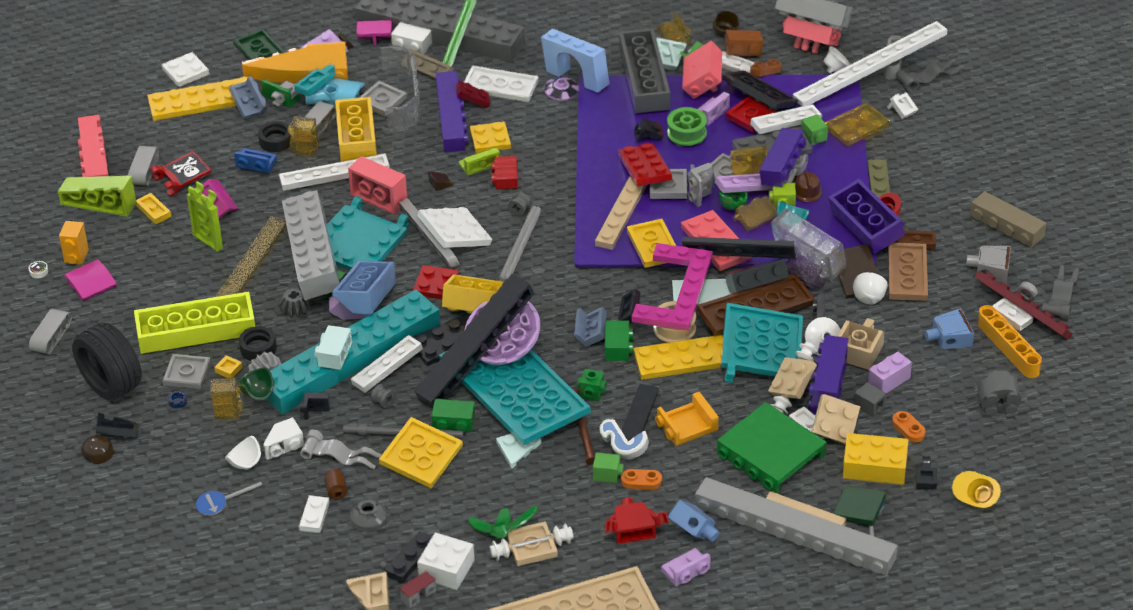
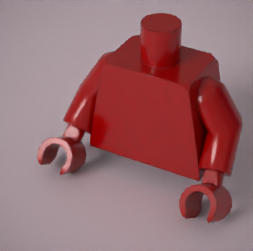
[605,497,669,544]

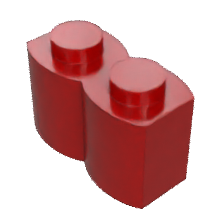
[491,155,518,189]

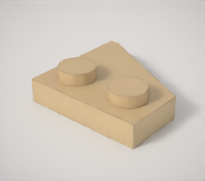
[346,572,390,610]

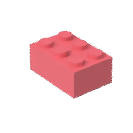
[348,156,407,215]

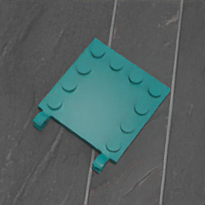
[327,196,410,271]
[721,303,803,383]

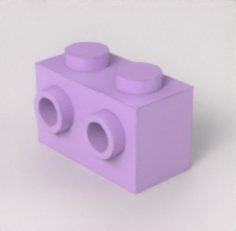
[868,352,912,393]

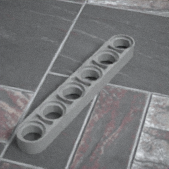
[399,198,459,269]

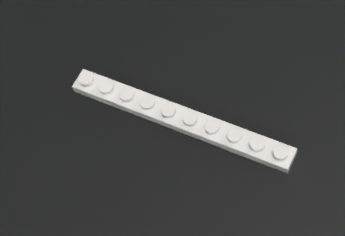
[793,21,947,107]

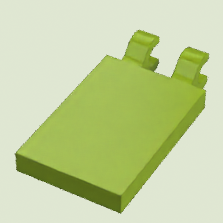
[187,181,223,252]

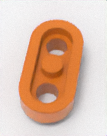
[892,411,925,442]
[621,469,662,490]

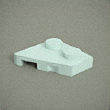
[656,38,686,71]
[496,434,541,468]

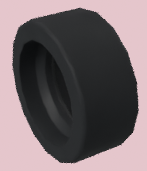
[258,121,293,153]
[239,326,277,361]

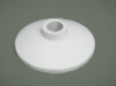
[805,317,841,356]

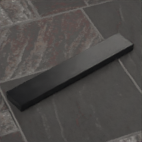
[682,237,797,259]

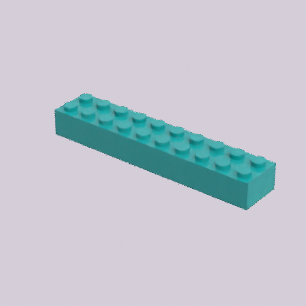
[266,290,440,415]

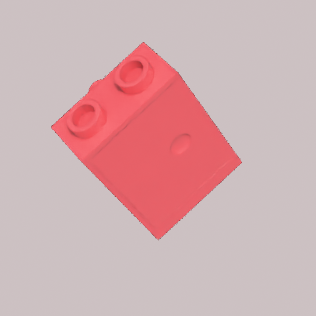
[783,16,842,54]
[682,41,722,99]

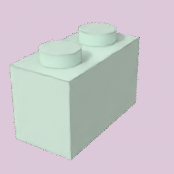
[315,325,352,370]

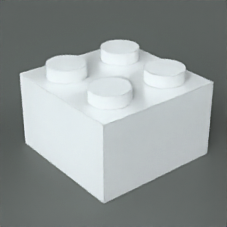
[417,533,475,590]

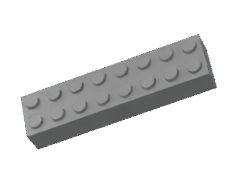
[282,190,340,300]

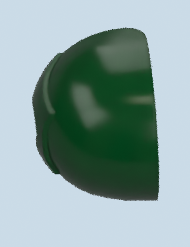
[238,367,274,400]

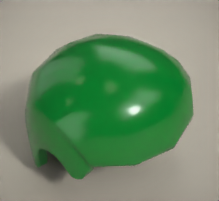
[719,190,748,210]

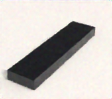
[621,384,659,441]

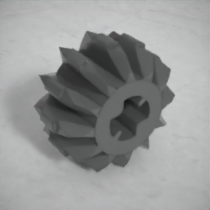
[278,286,311,318]

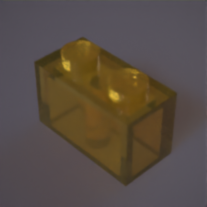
[288,116,318,157]
[211,378,243,420]

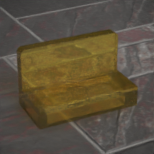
[730,146,767,175]

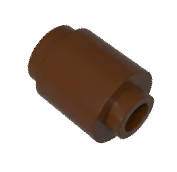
[324,469,348,499]

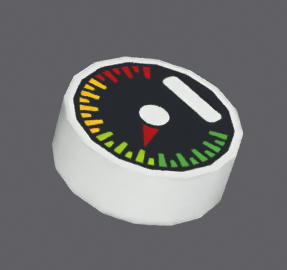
[29,261,48,278]

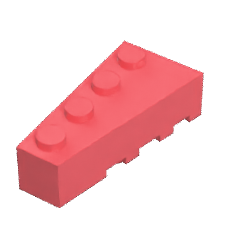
[78,115,109,177]

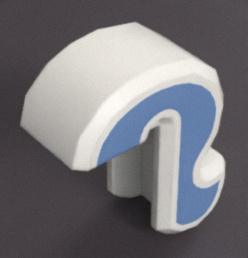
[600,419,649,460]

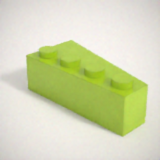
[58,176,136,217]

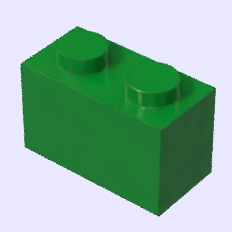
[605,321,633,361]
[432,399,475,432]

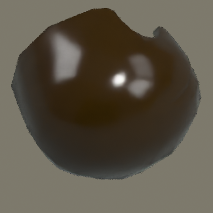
[713,10,740,37]
[81,435,114,464]

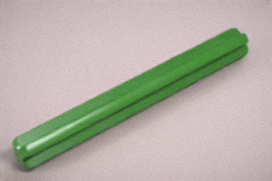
[442,0,476,66]

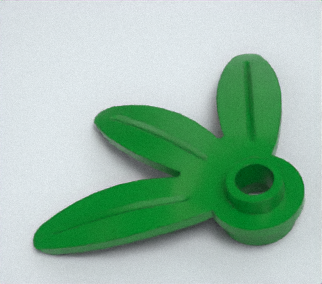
[468,506,538,538]

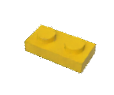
[135,193,171,225]

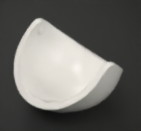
[853,272,888,305]
[225,436,261,470]

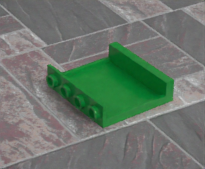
[717,402,827,494]

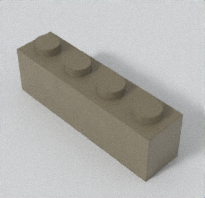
[970,191,1046,247]

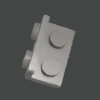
[688,163,713,207]

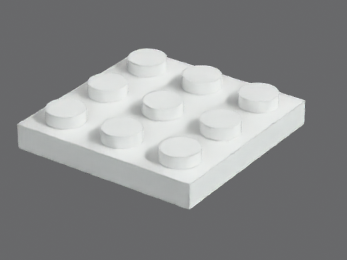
[417,207,492,248]

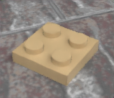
[811,394,860,445]

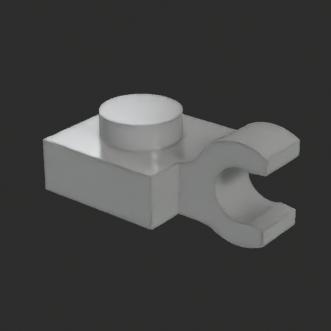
[271,81,299,106]

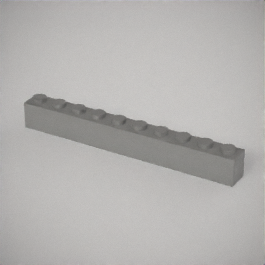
[695,477,898,575]

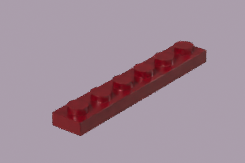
[974,271,1073,340]

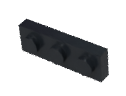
[384,531,432,583]

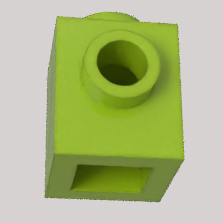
[769,183,796,209]

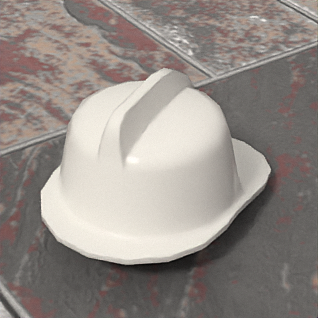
[824,46,850,73]

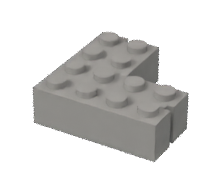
[775,0,853,30]

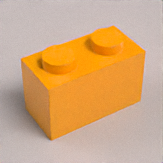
[59,221,89,264]

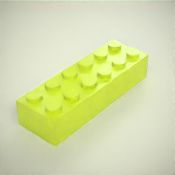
[134,292,255,354]

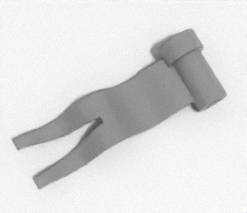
[300,430,381,469]

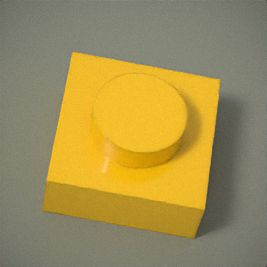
[214,356,243,379]

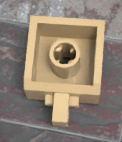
[838,318,884,370]

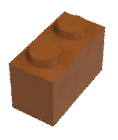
[724,30,763,56]

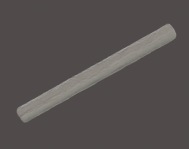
[499,206,541,282]

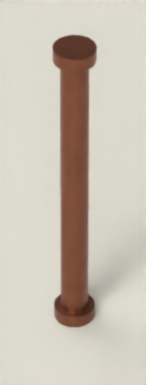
[574,389,595,465]

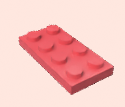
[681,210,752,271]

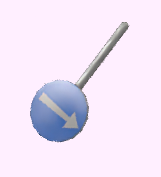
[196,482,262,516]

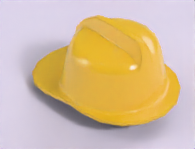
[952,471,1001,508]

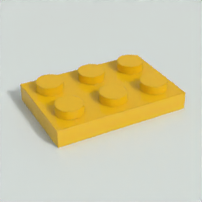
[627,219,676,268]

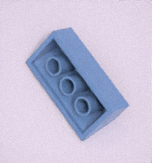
[332,261,396,316]

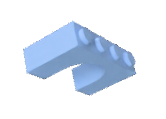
[541,29,609,92]

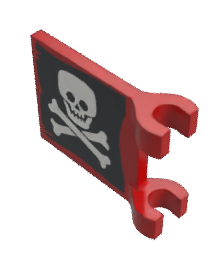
[150,151,211,197]

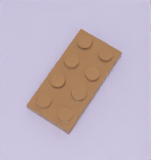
[888,243,928,301]

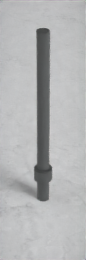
[343,424,463,439]

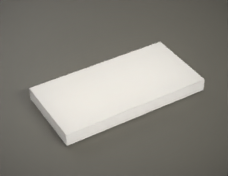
[464,66,539,102]

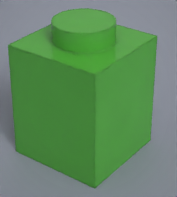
[801,114,828,145]
[593,453,624,483]

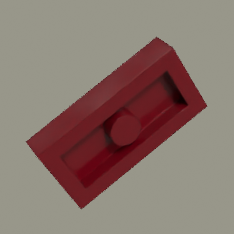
[455,80,490,108]

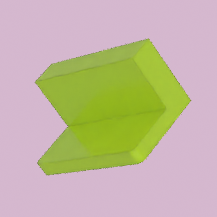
[459,147,500,176]

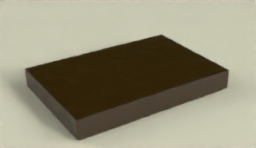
[831,244,879,299]

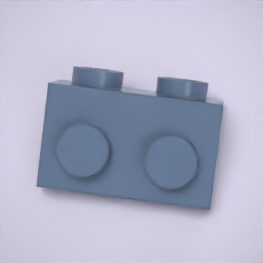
[229,76,266,119]
[574,307,607,347]

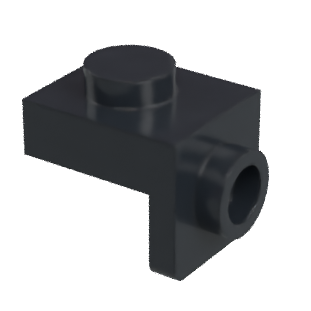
[634,118,663,142]
[300,392,330,420]

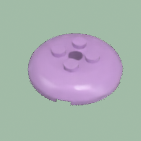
[464,301,540,365]

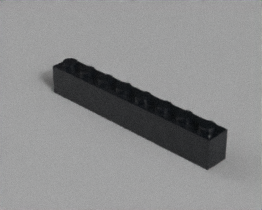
[414,274,535,408]

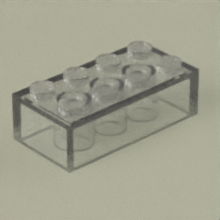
[771,208,847,281]

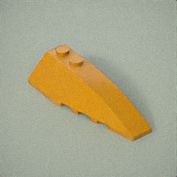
[242,42,348,84]

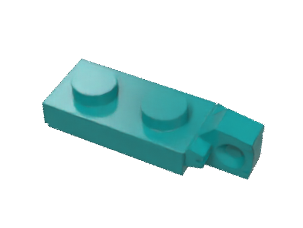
[294,64,336,96]

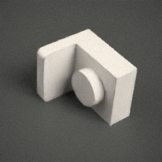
[887,93,918,119]

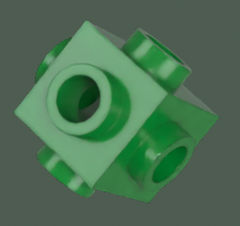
[577,369,607,402]

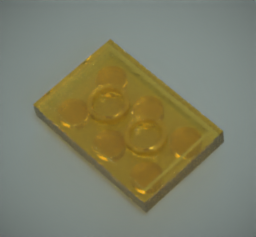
[825,102,890,146]

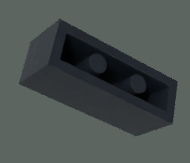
[724,258,789,292]

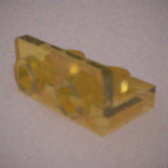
[657,13,692,45]
[733,196,777,231]

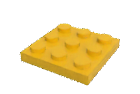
[379,417,463,488]

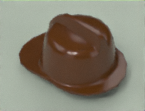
[792,171,822,203]

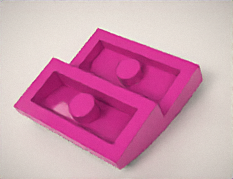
[64,260,117,302]

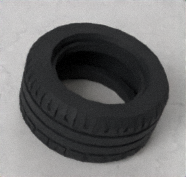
[72,322,142,400]

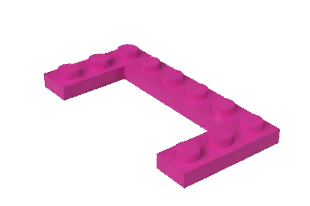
[632,243,713,331]

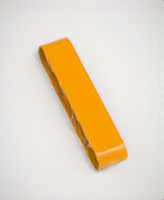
[978,305,1042,378]

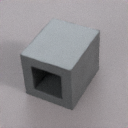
[854,382,887,417]

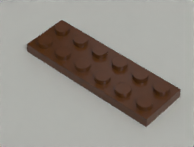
[696,274,815,336]

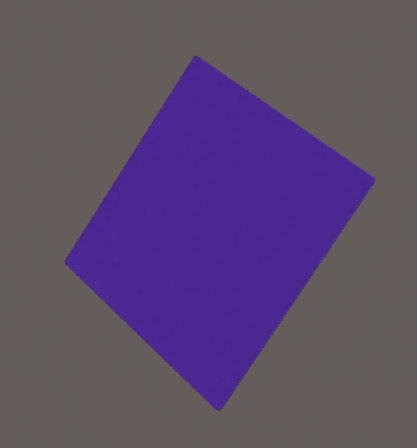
[574,74,877,267]

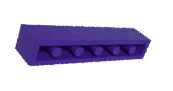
[436,71,468,153]

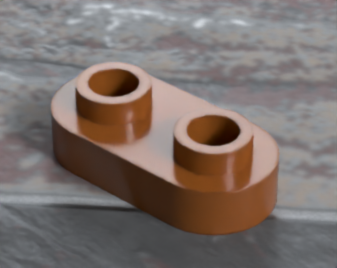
[750,59,782,77]

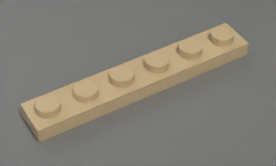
[595,176,648,250]

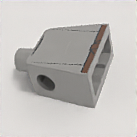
[966,246,1011,283]

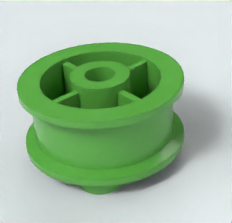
[667,107,707,146]

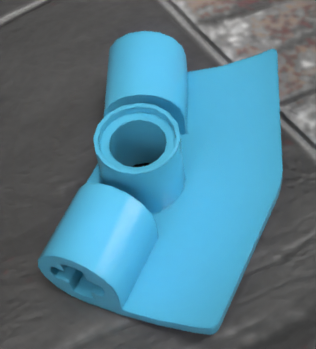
[305,78,365,106]

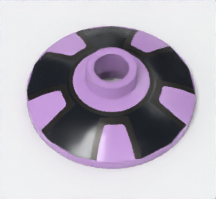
[544,77,579,101]

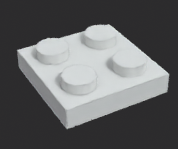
[162,52,209,87]

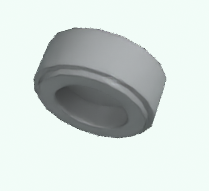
[1018,282,1038,300]

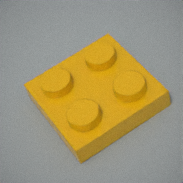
[470,122,511,153]

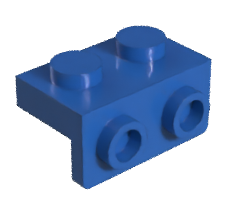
[234,148,277,173]

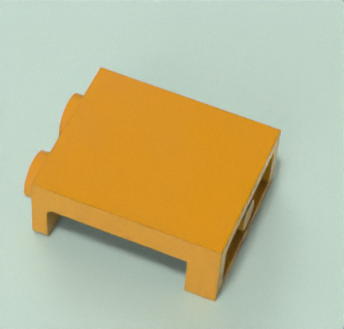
[655,392,718,446]

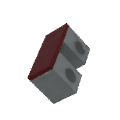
[400,571,436,608]

